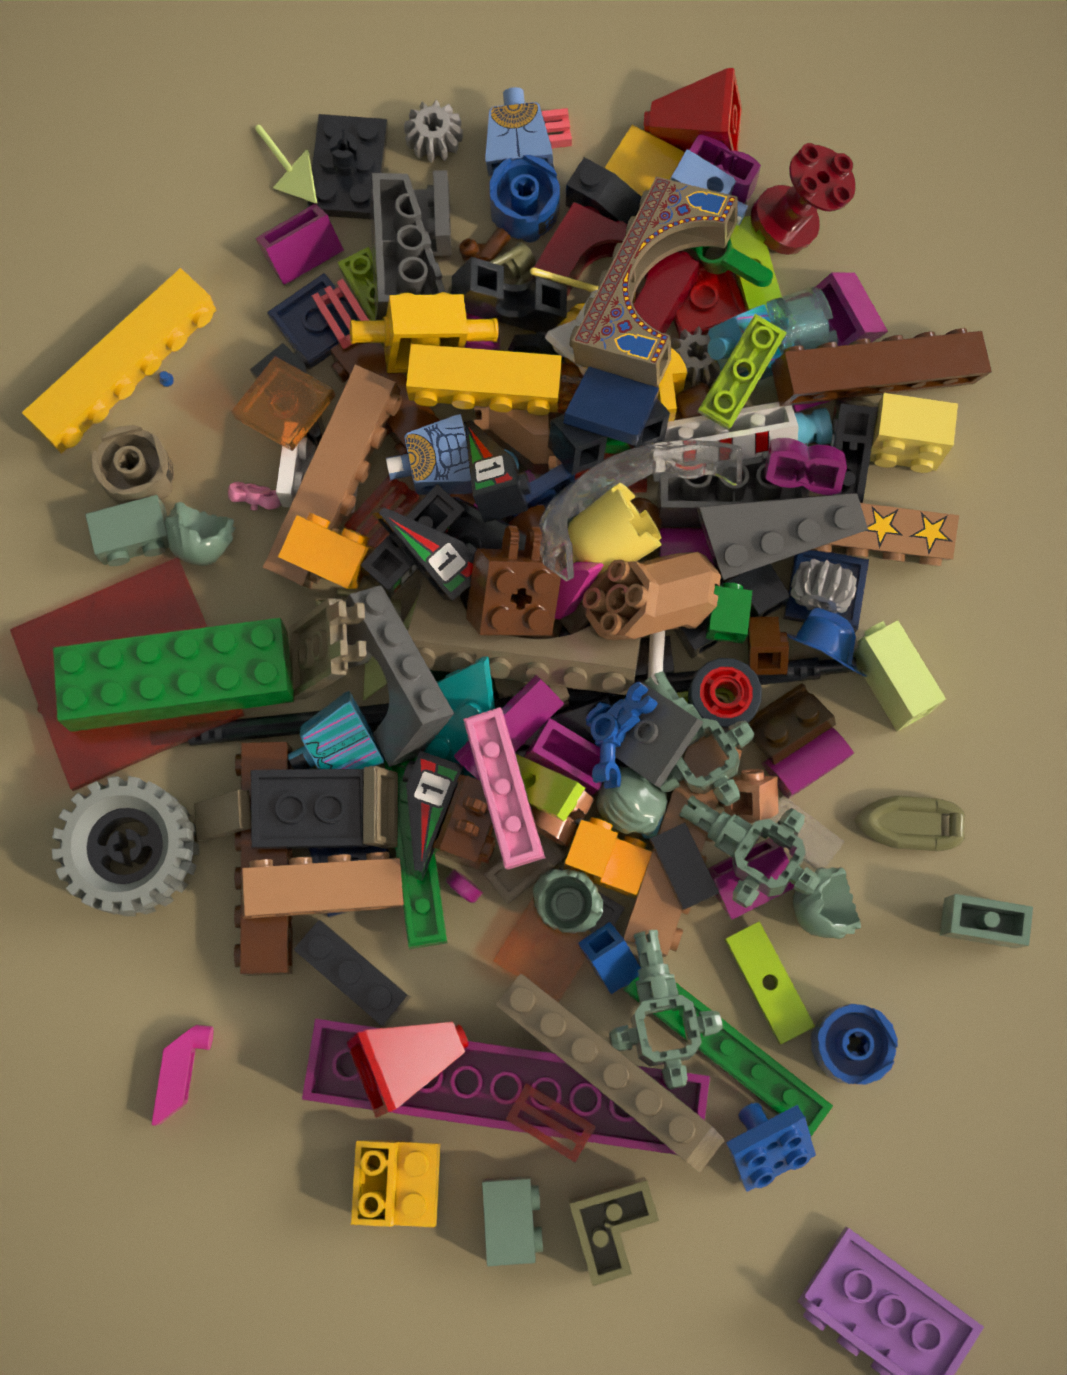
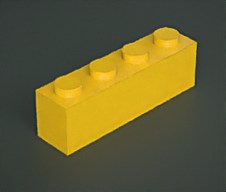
[406,344,562,415]

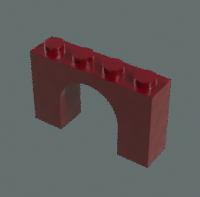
[533,202,699,334]

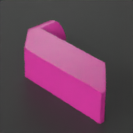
[555,562,604,619]
[151,1025,214,1126]

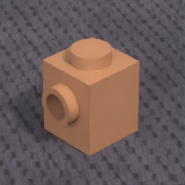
[724,769,778,823]

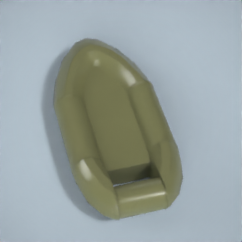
[855,796,965,851]

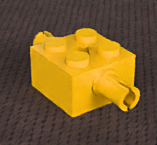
[350,292,499,373]

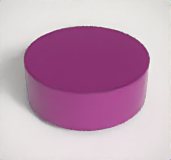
[445,868,483,903]

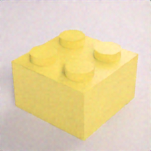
[870,393,958,473]

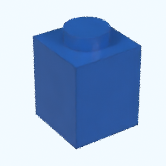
[578,922,641,994]

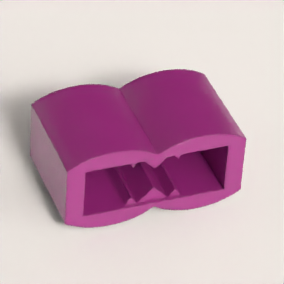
[689,135,761,204]
[765,438,847,495]

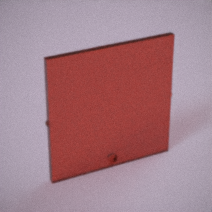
[10,557,245,791]

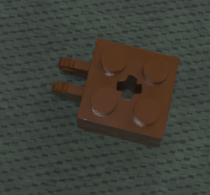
[466,526,563,636]
[432,775,496,871]

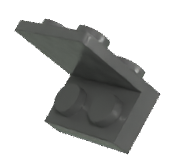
[414,170,452,256]

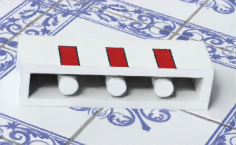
[647,402,799,482]

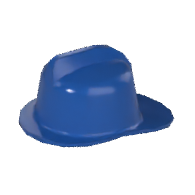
[787,607,868,677]

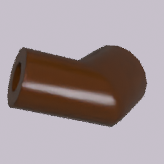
[459,228,511,262]

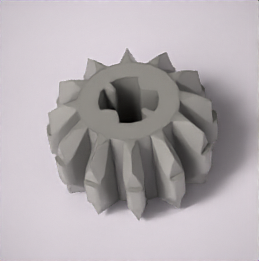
[404,99,463,163]
[670,326,721,387]
[791,559,857,614]

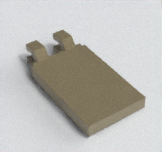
[289,598,366,700]

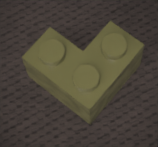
[569,1177,659,1286]

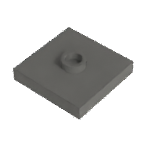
[615,682,703,788]

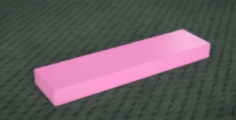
[463,708,545,870]

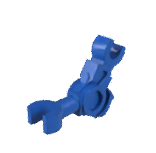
[586,682,658,789]

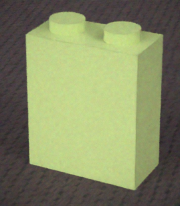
[853,620,946,732]

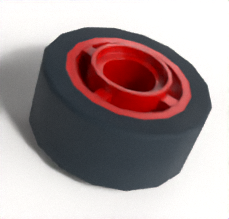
[688,658,762,733]

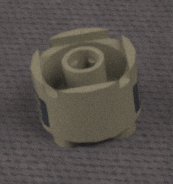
[92,425,174,505]

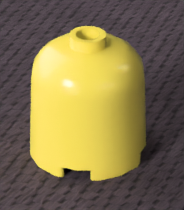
[566,482,662,577]

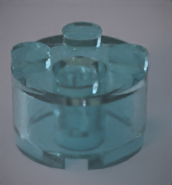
[767,287,838,355]

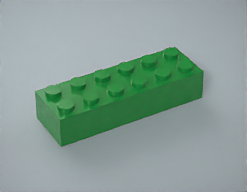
[53,618,295,732]

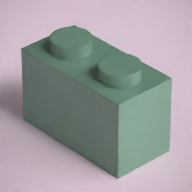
[85,495,169,566]
[940,894,1033,948]
[482,1176,543,1266]

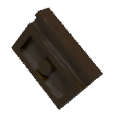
[748,683,836,765]

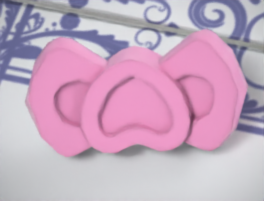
[228,482,281,510]

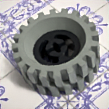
[52,776,199,916]

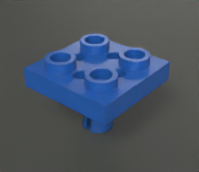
[726,1103,816,1192]

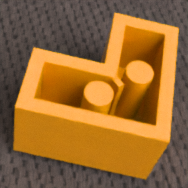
[278,512,376,589]
[564,817,652,899]

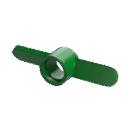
[690,239,773,287]

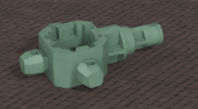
[644,671,754,806]
[679,795,820,908]
[609,930,723,1089]

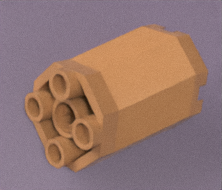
[474,406,556,474]
[583,552,721,640]

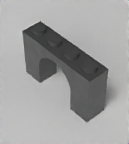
[345,585,454,767]

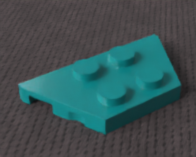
[424,656,495,779]

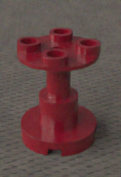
[751,143,856,255]

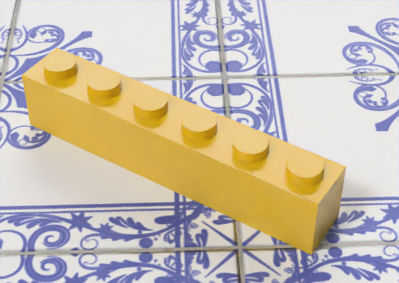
[22,268,217,454]

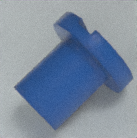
[159,371,174,387]

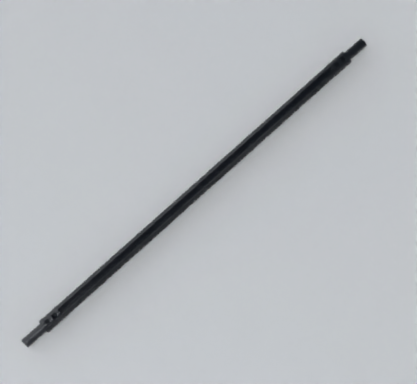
[151,657,857,747]

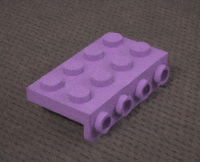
[797,1227,984,1375]

